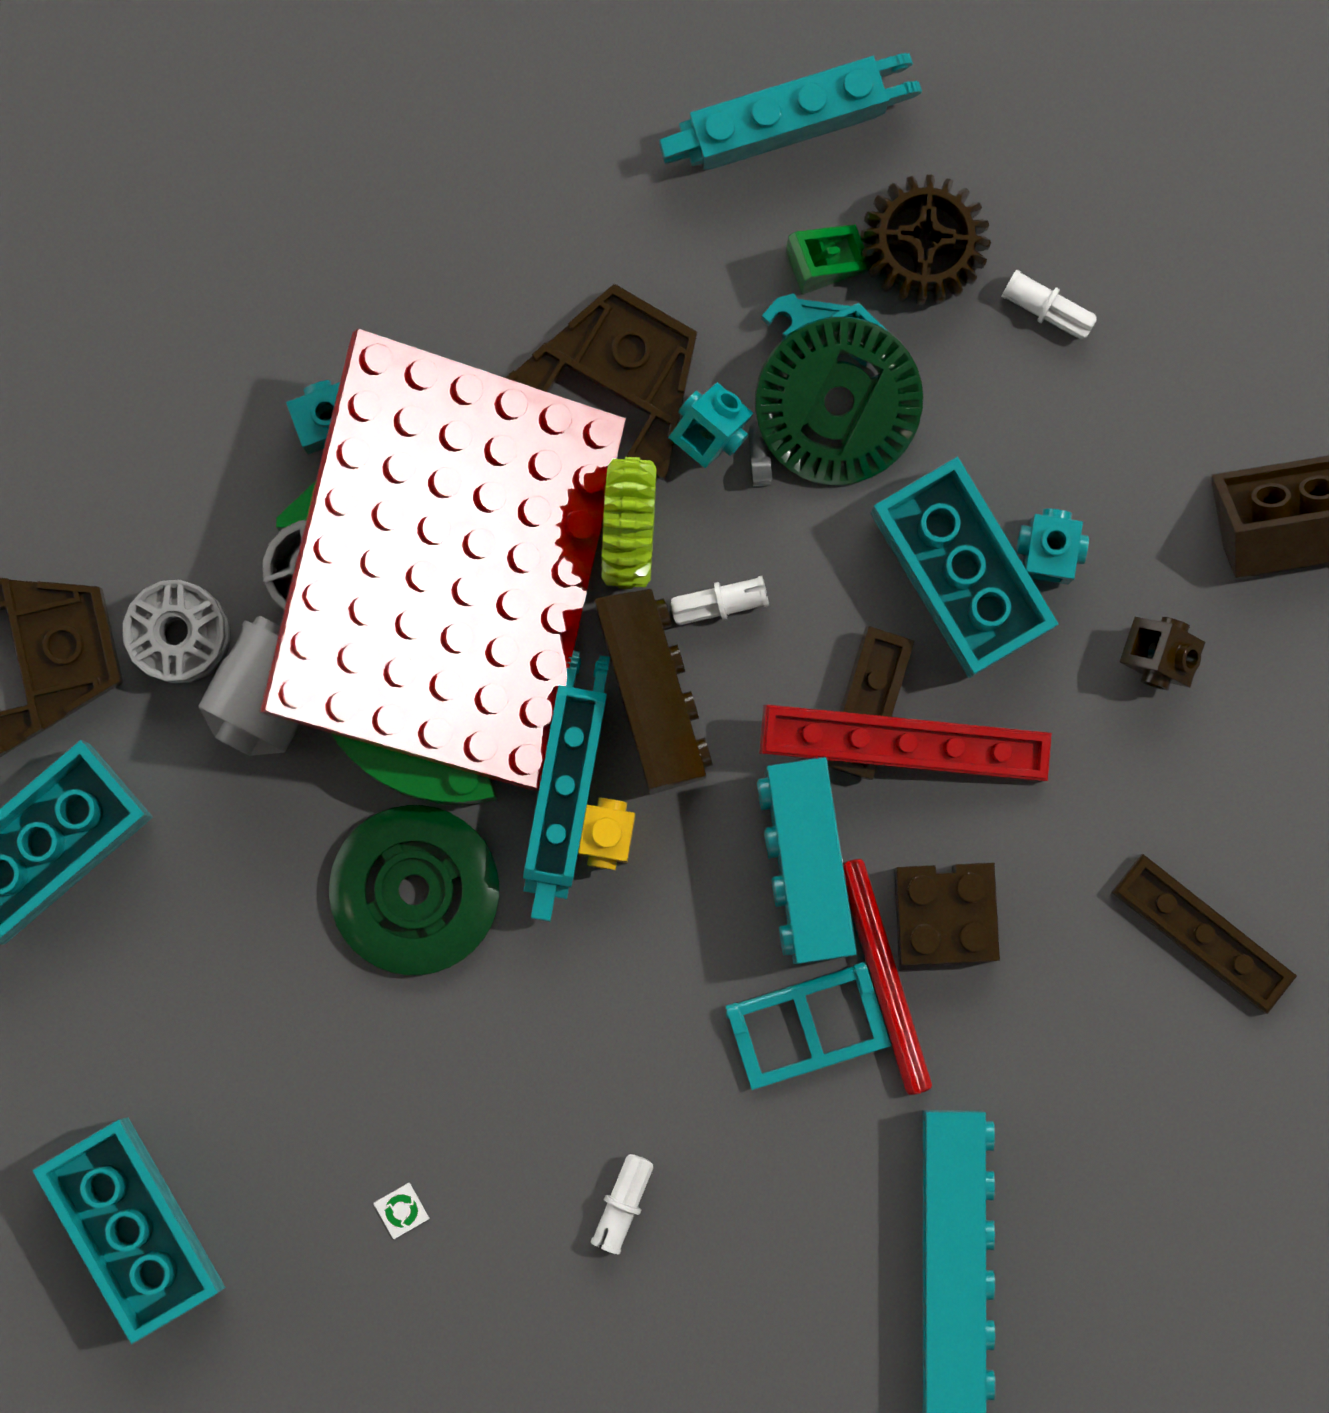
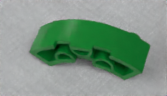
[331,733,497,805]

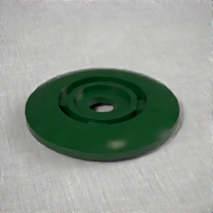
[755,317,923,485]
[329,805,499,975]

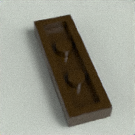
[827,626,915,780]

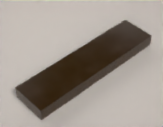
[1111,854,1297,1014]

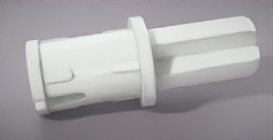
[1001,269,1097,340]
[671,576,769,625]
[590,1154,653,1255]

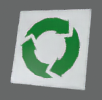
[373,1182,430,1240]

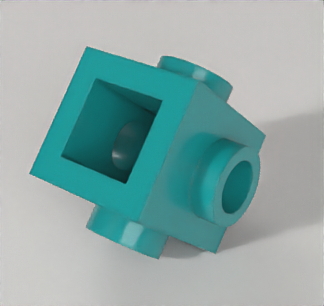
[286,380,340,455]
[668,382,754,468]
[1016,508,1089,585]

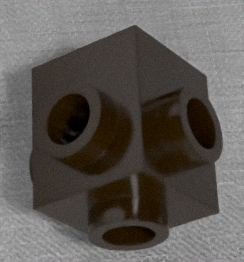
[1120,617,1205,691]

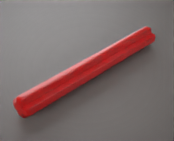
[843,859,932,1095]

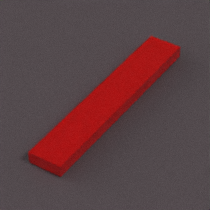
[759,704,1052,781]

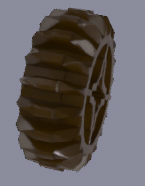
[860,174,991,305]

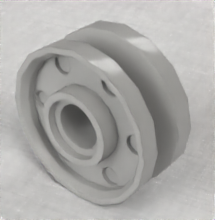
[123,580,230,684]

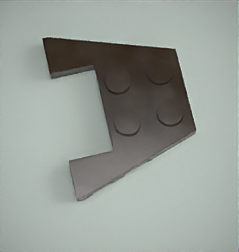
[505,284,697,481]
[0,578,123,757]

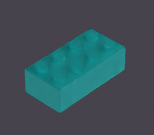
[870,456,1058,679]
[0,740,153,945]
[757,757,856,964]
[32,1117,226,1344]

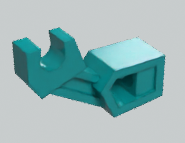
[761,293,888,367]

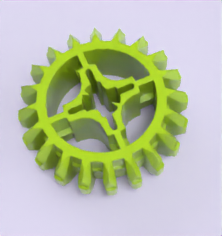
[602,457,657,589]

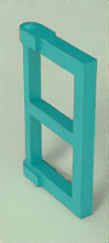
[725,962,892,1090]

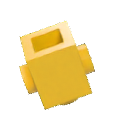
[578,798,636,870]

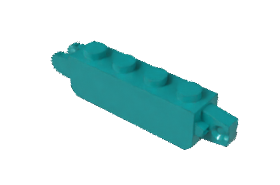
[659,52,922,170]
[523,650,610,922]

